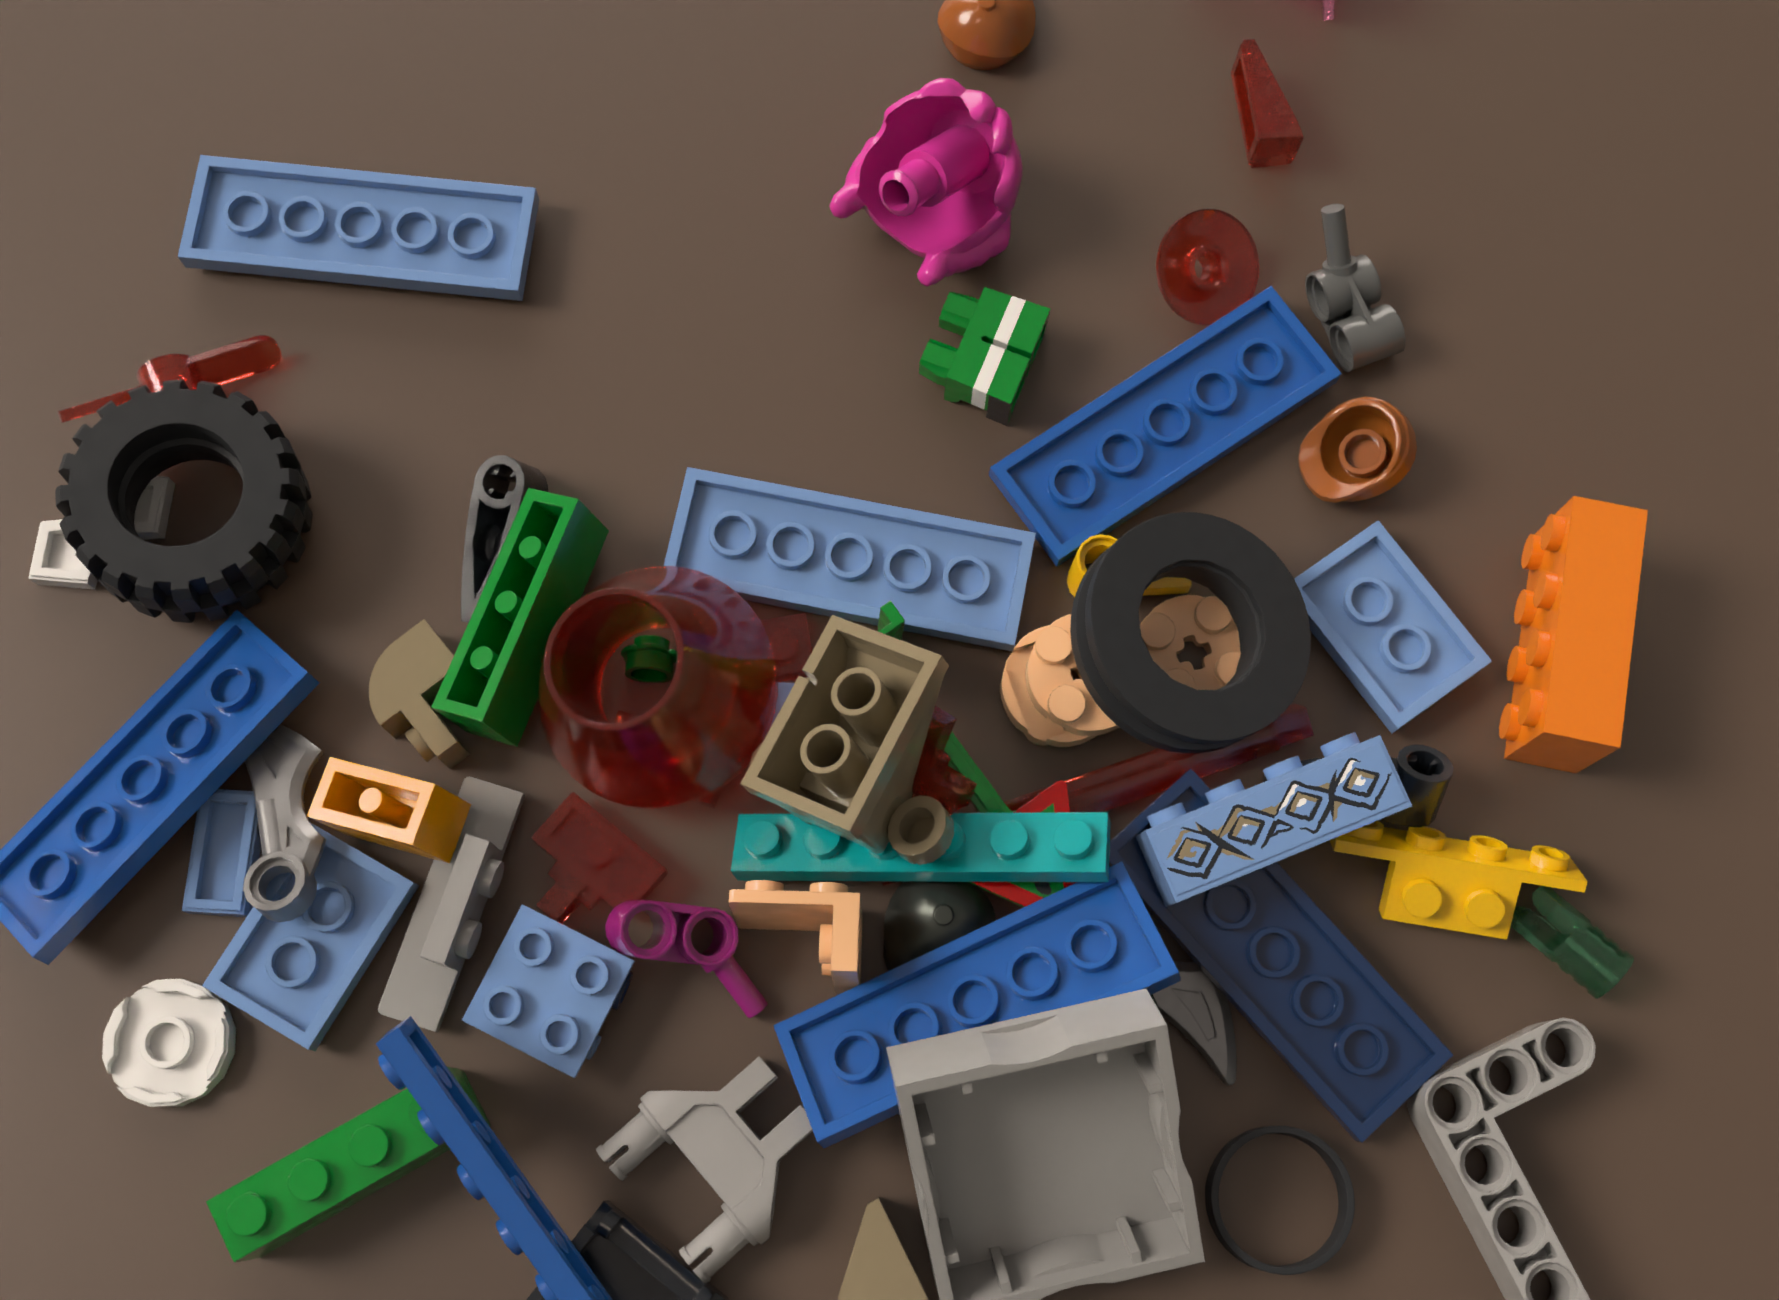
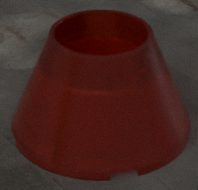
[538,566,779,809]

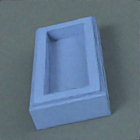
[182,789,261,917]

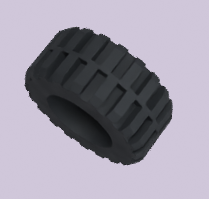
[55,379,313,623]

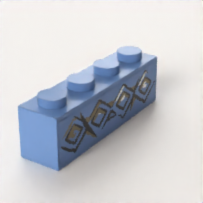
[1136,732,1412,907]

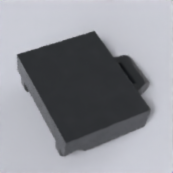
[527,1200,728,1300]

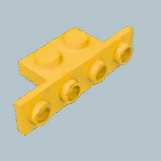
[1329,821,1588,940]

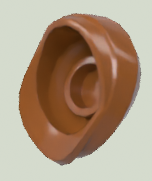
[938,0,1036,70]
[1298,396,1417,503]

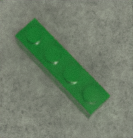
[431,488,609,747]
[206,1066,491,1262]

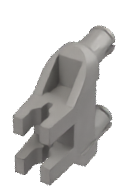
[596,1056,813,1283]

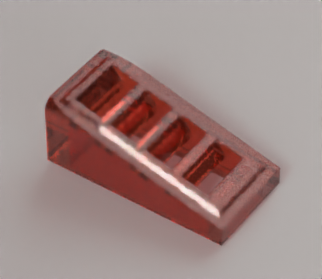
[1231,39,1304,168]

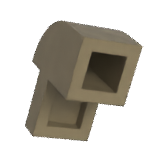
[368,619,470,769]

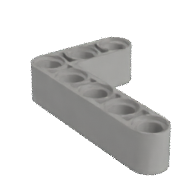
[1407,1018,1596,1300]

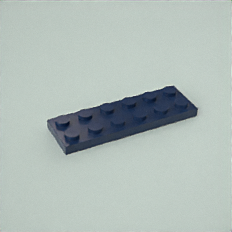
[1109,769,1453,1143]

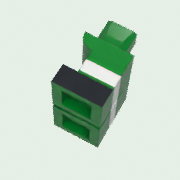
[919,287,1051,426]

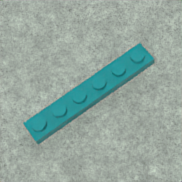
[731,812,1111,882]

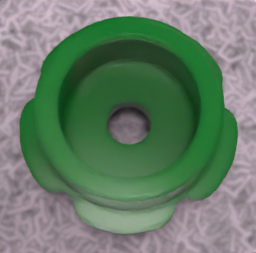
[621,635,681,683]

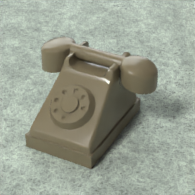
[740,615,954,865]

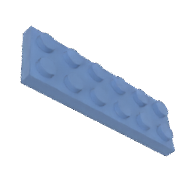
[178,155,540,301]
[661,467,1036,652]

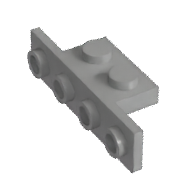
[378,776,525,1033]

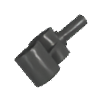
[1305,204,1406,372]

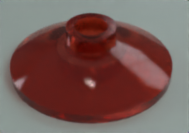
[1156,209,1259,325]

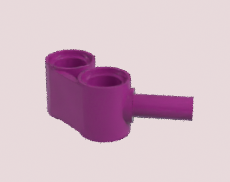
[605,900,768,1018]

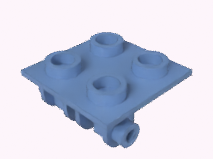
[462,904,635,1078]

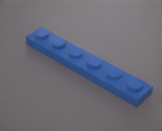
[376,1016,612,1300]

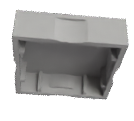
[886,989,1205,1300]

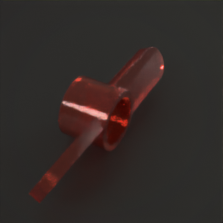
[57,335,282,423]

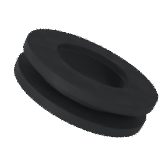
[1070,512,1311,753]

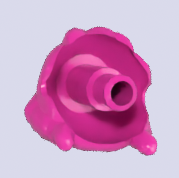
[829,78,1023,287]

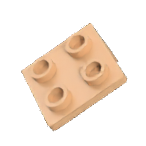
[729,880,863,994]

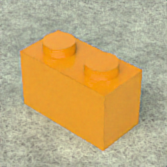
[307,757,472,864]

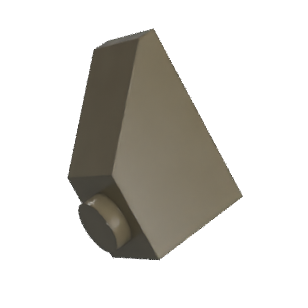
[838,1197,929,1300]

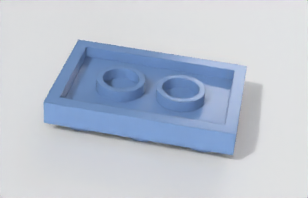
[1294,520,1492,734]
[202,822,419,1051]

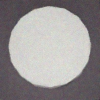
[102,979,236,1107]

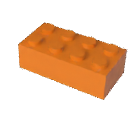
[1499,496,1648,774]

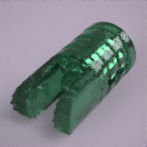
[1511,886,1634,999]

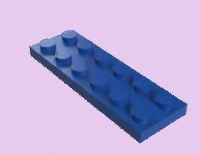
[989,286,1342,567]
[0,610,320,965]
[773,861,1181,1148]

